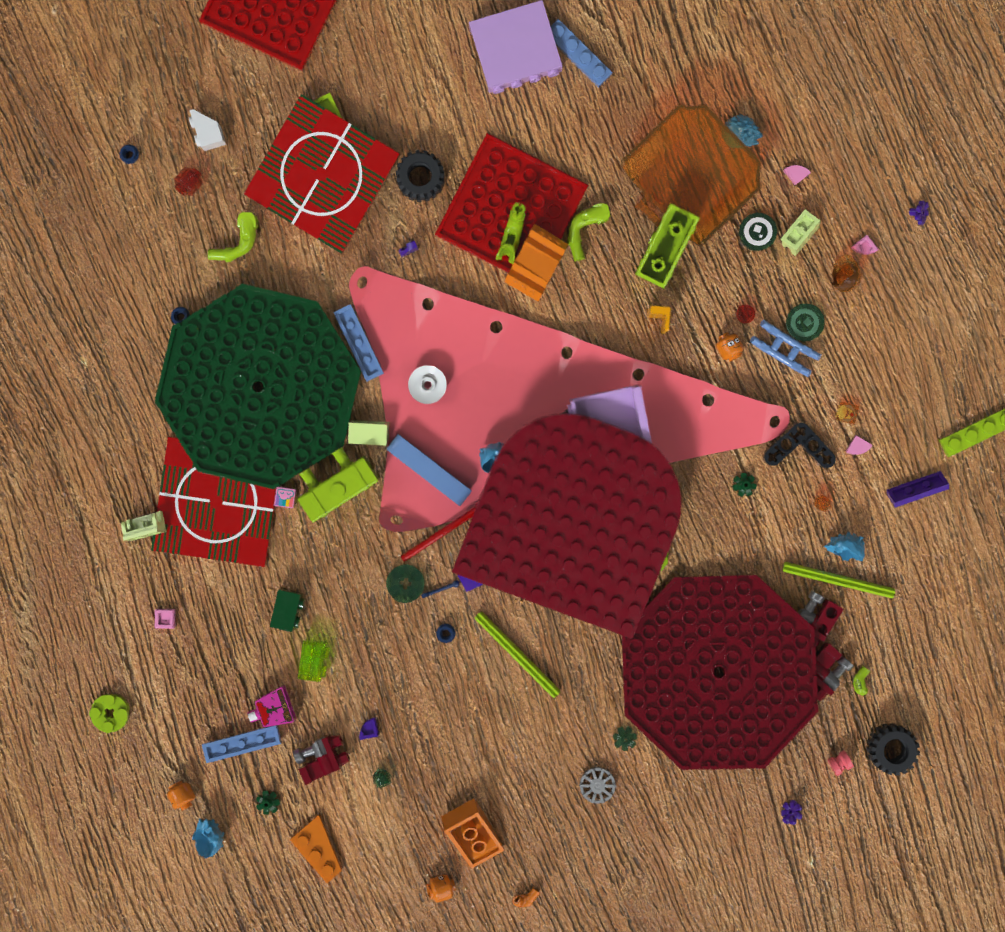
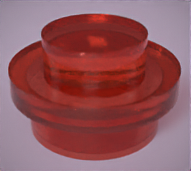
[736,304,755,324]

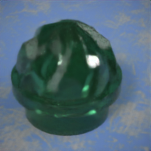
[373,769,392,788]

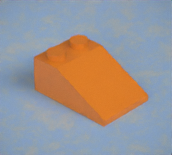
[441,798,505,869]

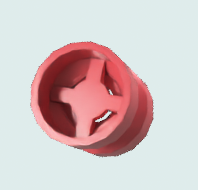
[827,750,854,776]

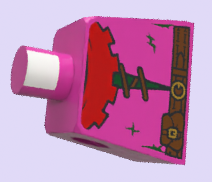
[247,685,297,727]

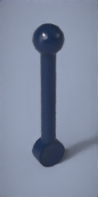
[421,580,460,598]

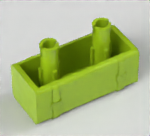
[635,203,700,289]
[297,447,380,523]

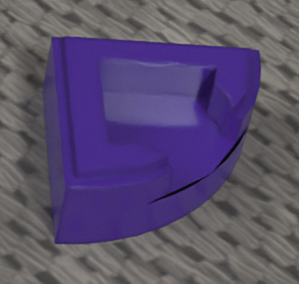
[399,241,419,258]
[359,717,379,740]

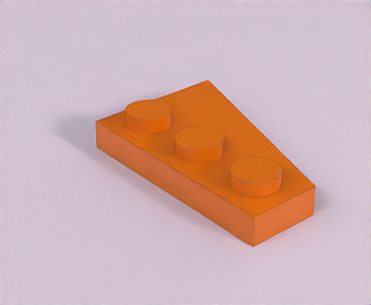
[290,813,342,883]

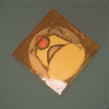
[835,402,859,425]

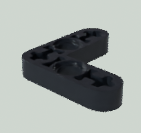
[763,423,836,468]

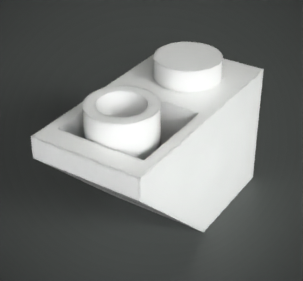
[189,109,226,151]

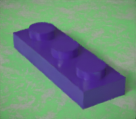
[886,471,949,508]

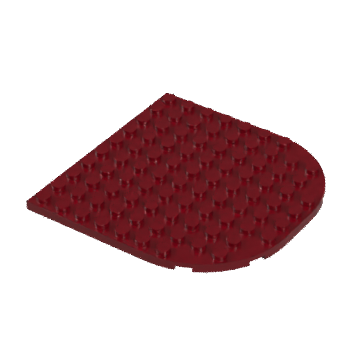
[451,413,682,639]

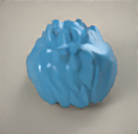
[723,114,763,147]
[479,442,504,473]
[824,532,865,561]
[192,819,224,858]

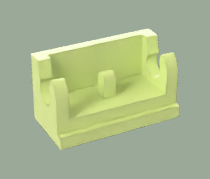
[781,210,820,256]
[348,420,389,446]
[121,511,167,541]

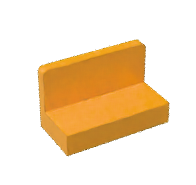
[647,306,671,334]

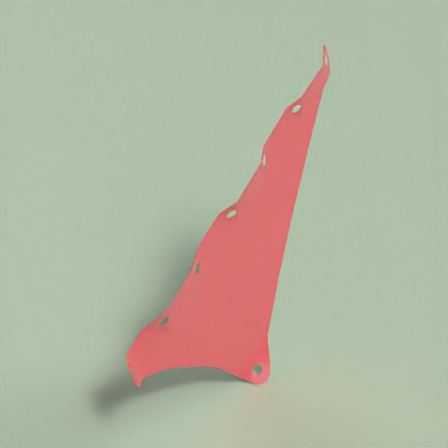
[349,266,790,532]

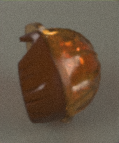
[831,254,862,292]

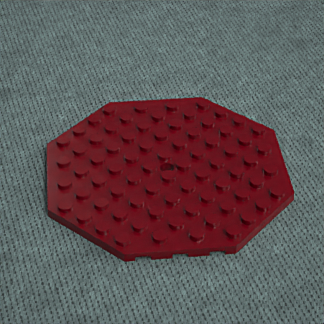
[622,575,819,770]

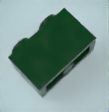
[270,588,305,632]

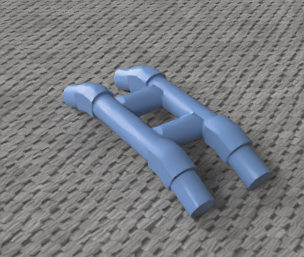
[750,320,822,377]

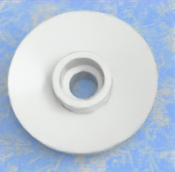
[408,365,447,404]

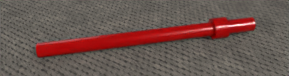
[400,503,478,562]

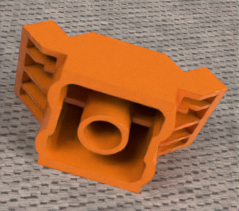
[504,224,569,302]

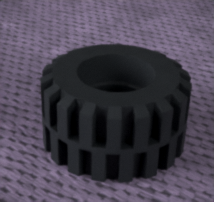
[396,150,445,202]
[866,723,920,776]

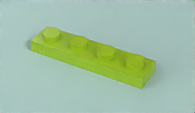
[939,408,1005,457]

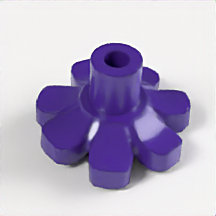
[909,200,929,225]
[781,800,803,825]

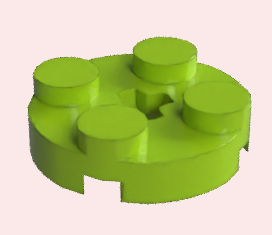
[89,694,130,733]

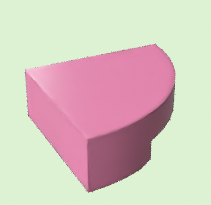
[783,165,811,185]
[851,235,879,255]
[845,435,873,455]

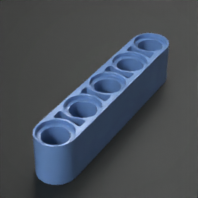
[386,434,472,506]

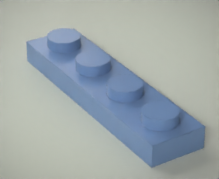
[551,19,612,88]
[333,304,384,382]
[202,725,282,763]

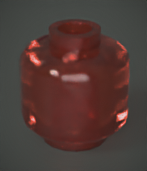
[174,167,203,196]

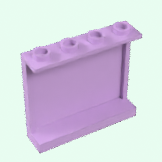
[469,0,562,94]
[567,385,652,444]

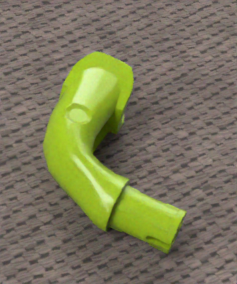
[496,203,525,264]
[567,203,610,262]
[208,212,258,262]

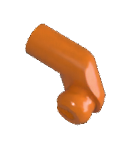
[512,887,541,908]

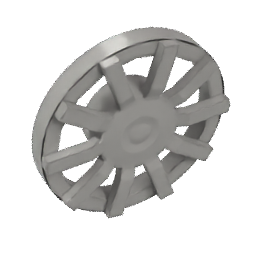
[580,767,616,804]

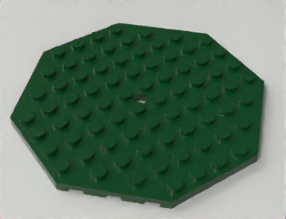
[154,284,361,489]

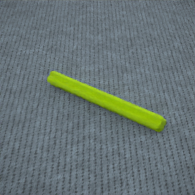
[783,562,895,598]
[475,611,560,698]

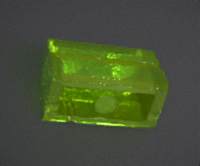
[297,639,330,682]

